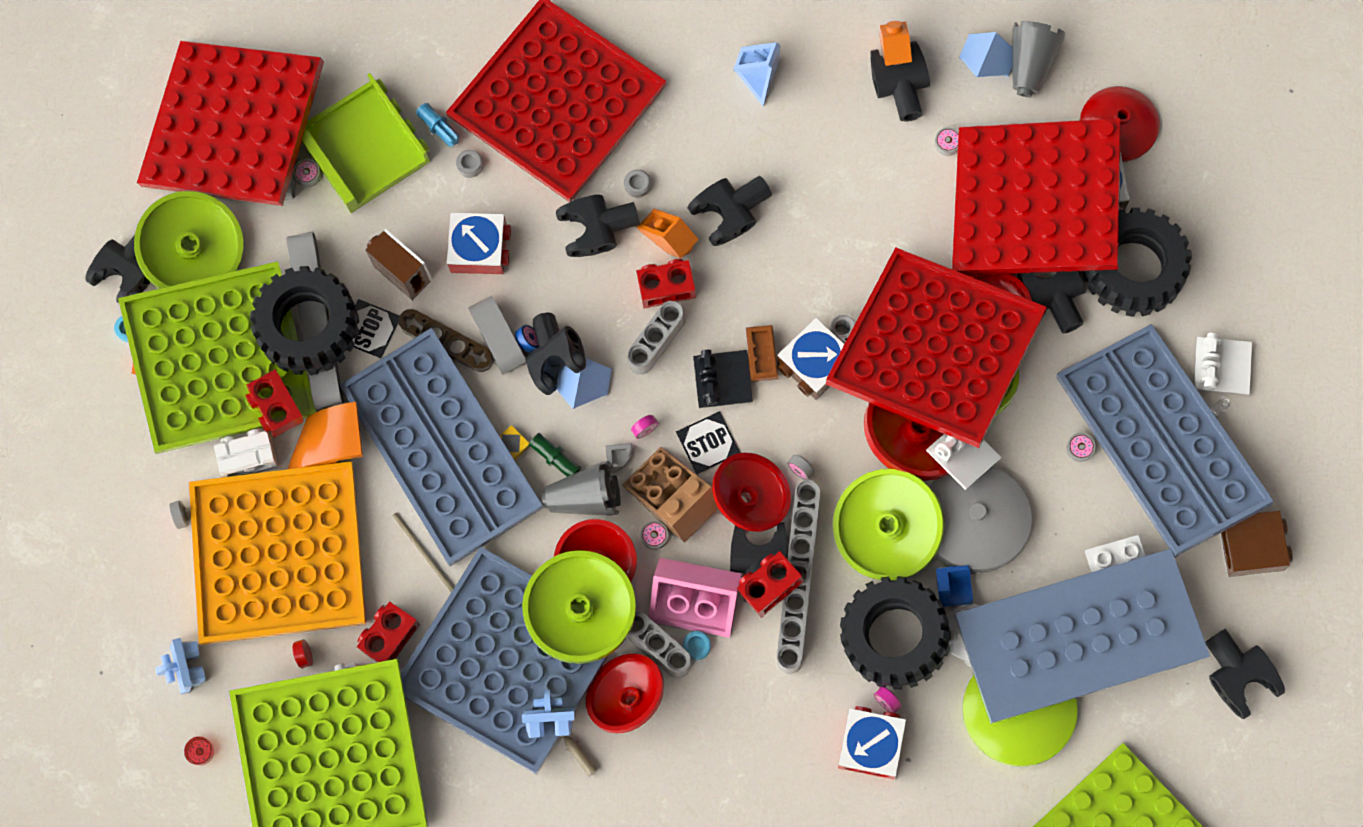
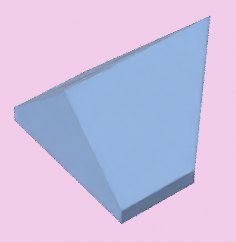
[959,32,1012,77]
[733,42,780,106]
[556,358,612,409]

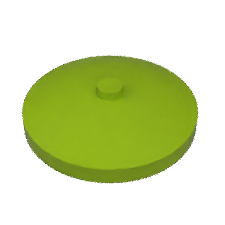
[134,191,243,289]
[833,469,945,580]
[522,551,636,664]
[962,675,1078,767]

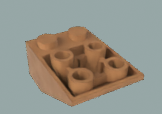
[622,447,719,543]

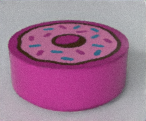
[631,415,659,439]
[874,687,901,713]

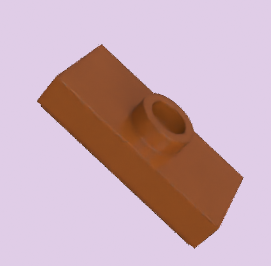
[746,325,778,382]

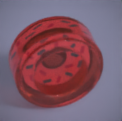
[184,736,214,766]

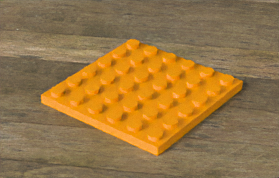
[189,461,367,645]

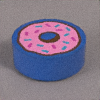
[515,325,539,353]

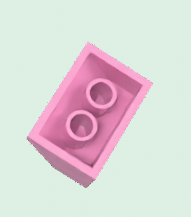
[648,558,742,638]

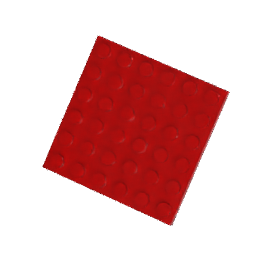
[446,0,667,202]
[137,41,324,206]
[952,118,1121,275]
[826,247,1047,448]

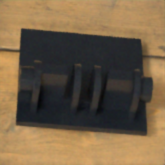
[693,349,753,408]

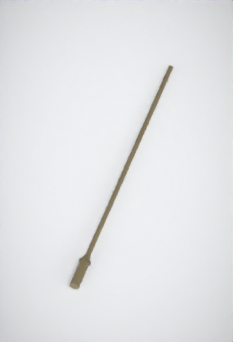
[392,513,598,776]

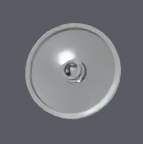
[930,467,1032,573]

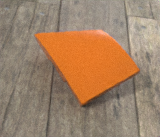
[287,402,363,469]

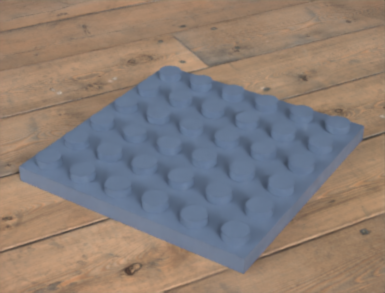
[401,546,609,775]

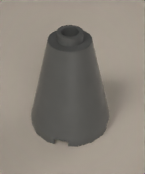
[1012,21,1065,98]
[542,461,621,516]

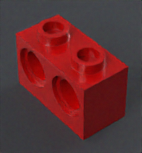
[636,259,696,309]
[245,369,303,438]
[737,551,804,618]
[357,601,421,662]

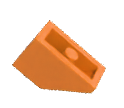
[879,21,912,66]
[636,209,699,259]

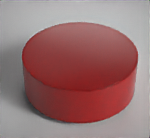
[292,639,313,669]

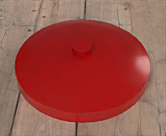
[864,403,949,481]

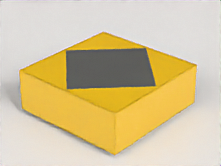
[500,425,530,460]

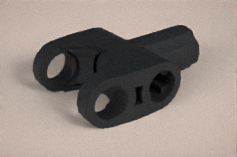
[870,41,930,122]
[687,175,772,246]
[556,194,640,257]
[85,235,151,303]
[1017,271,1085,334]
[526,312,586,395]
[730,522,787,603]
[1205,628,1285,719]

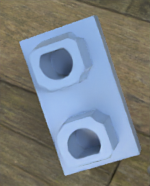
[156,638,205,694]
[522,690,575,738]

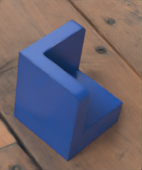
[936,565,973,607]

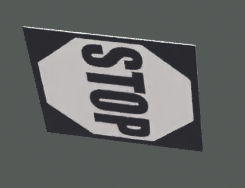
[353,299,400,359]
[676,411,740,475]

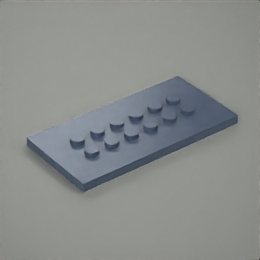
[1057,324,1274,557]
[340,328,544,567]
[954,549,1210,724]

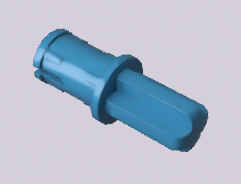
[416,103,460,147]

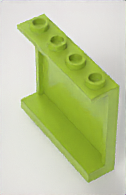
[301,73,430,213]

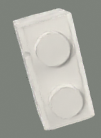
[214,429,279,477]

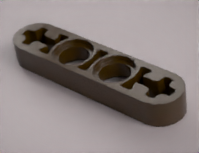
[398,309,493,372]

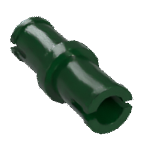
[528,432,581,477]

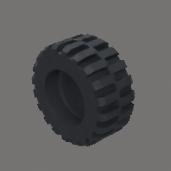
[1083,207,1192,317]
[250,266,360,375]
[840,576,951,690]

